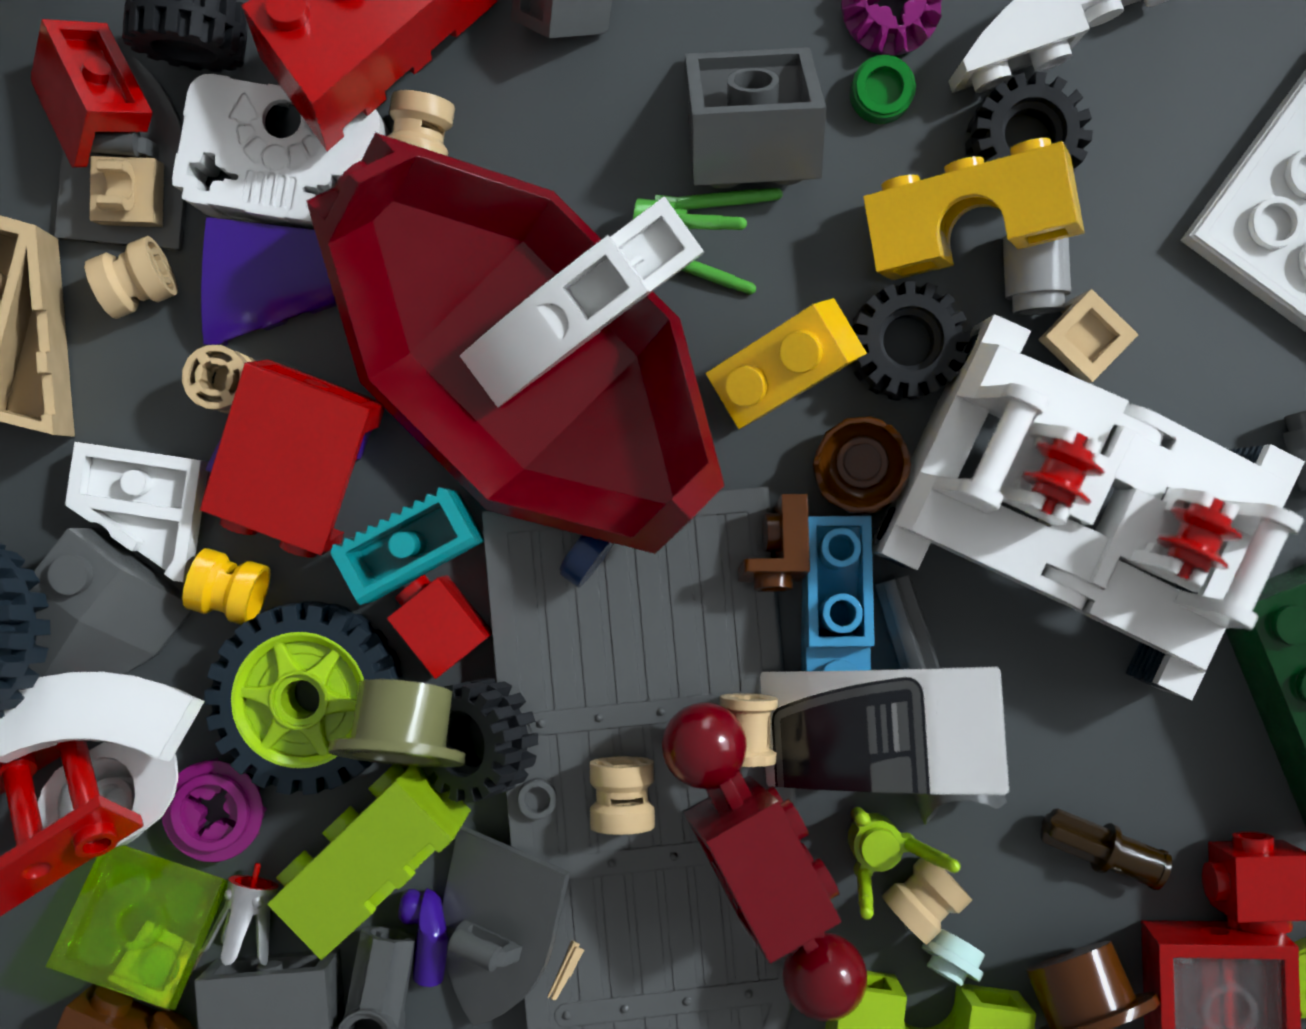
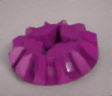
[841,0,942,56]
[162,758,267,862]

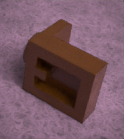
[738,494,810,592]

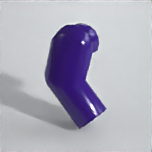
[398,888,449,987]

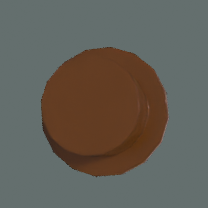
[1025,940,1161,1029]

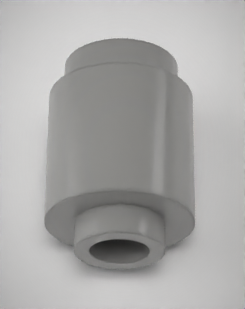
[1002,235,1071,316]

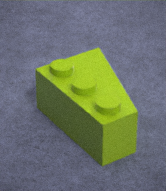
[267,764,471,960]

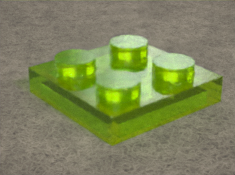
[45,845,228,1010]

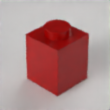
[387,574,492,679]

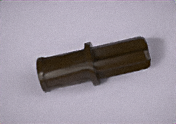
[1040,808,1172,890]

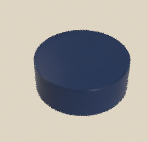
[559,535,614,588]

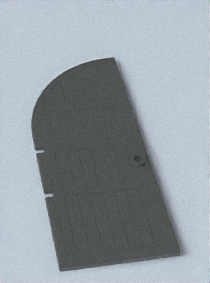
[482,487,797,1029]

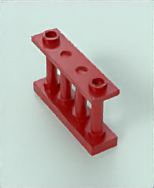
[0,741,144,916]

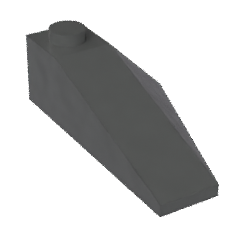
[29,528,193,677]

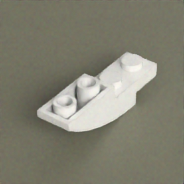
[948,0,1168,93]
[460,196,704,407]

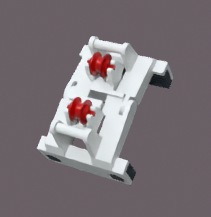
[872,314,1305,700]

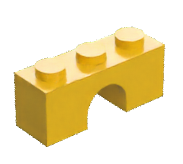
[863,138,1085,281]

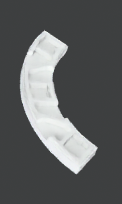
[0,672,205,763]

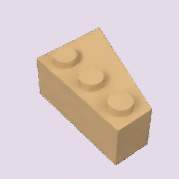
[0,216,75,437]

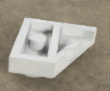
[65,442,209,582]

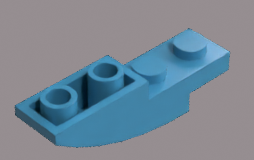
[801,516,875,671]

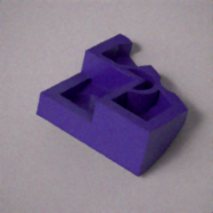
[201,217,337,346]

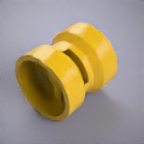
[182,548,271,625]

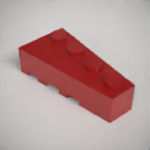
[241,0,499,152]

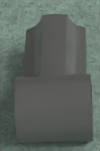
[338,925,417,1029]

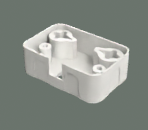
[172,74,391,230]

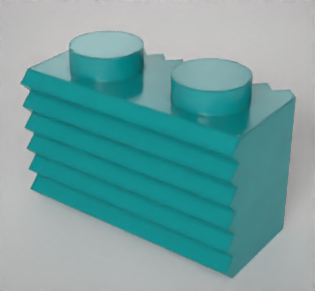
[330,487,484,605]

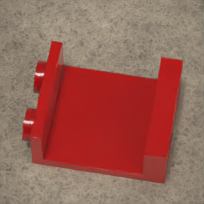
[200,359,385,558]

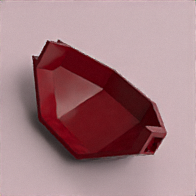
[306,132,725,554]

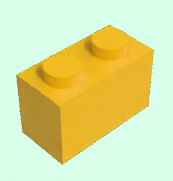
[705,298,867,429]

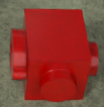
[1202,831,1306,935]

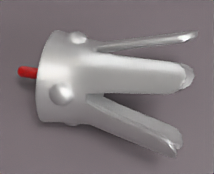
[200,863,279,966]

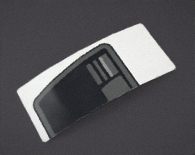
[760,667,1009,795]

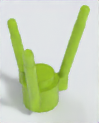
[848,807,960,920]

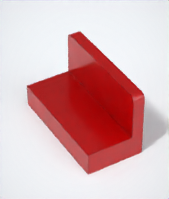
[31,19,153,168]

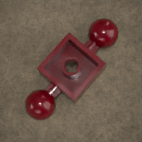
[662,703,867,1022]

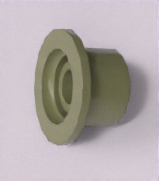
[328,679,465,767]

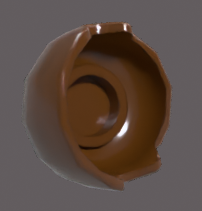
[813,416,911,514]

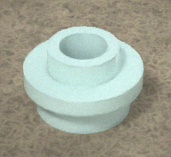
[921,929,985,987]

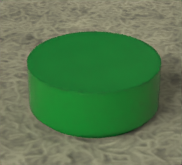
[849,55,916,124]

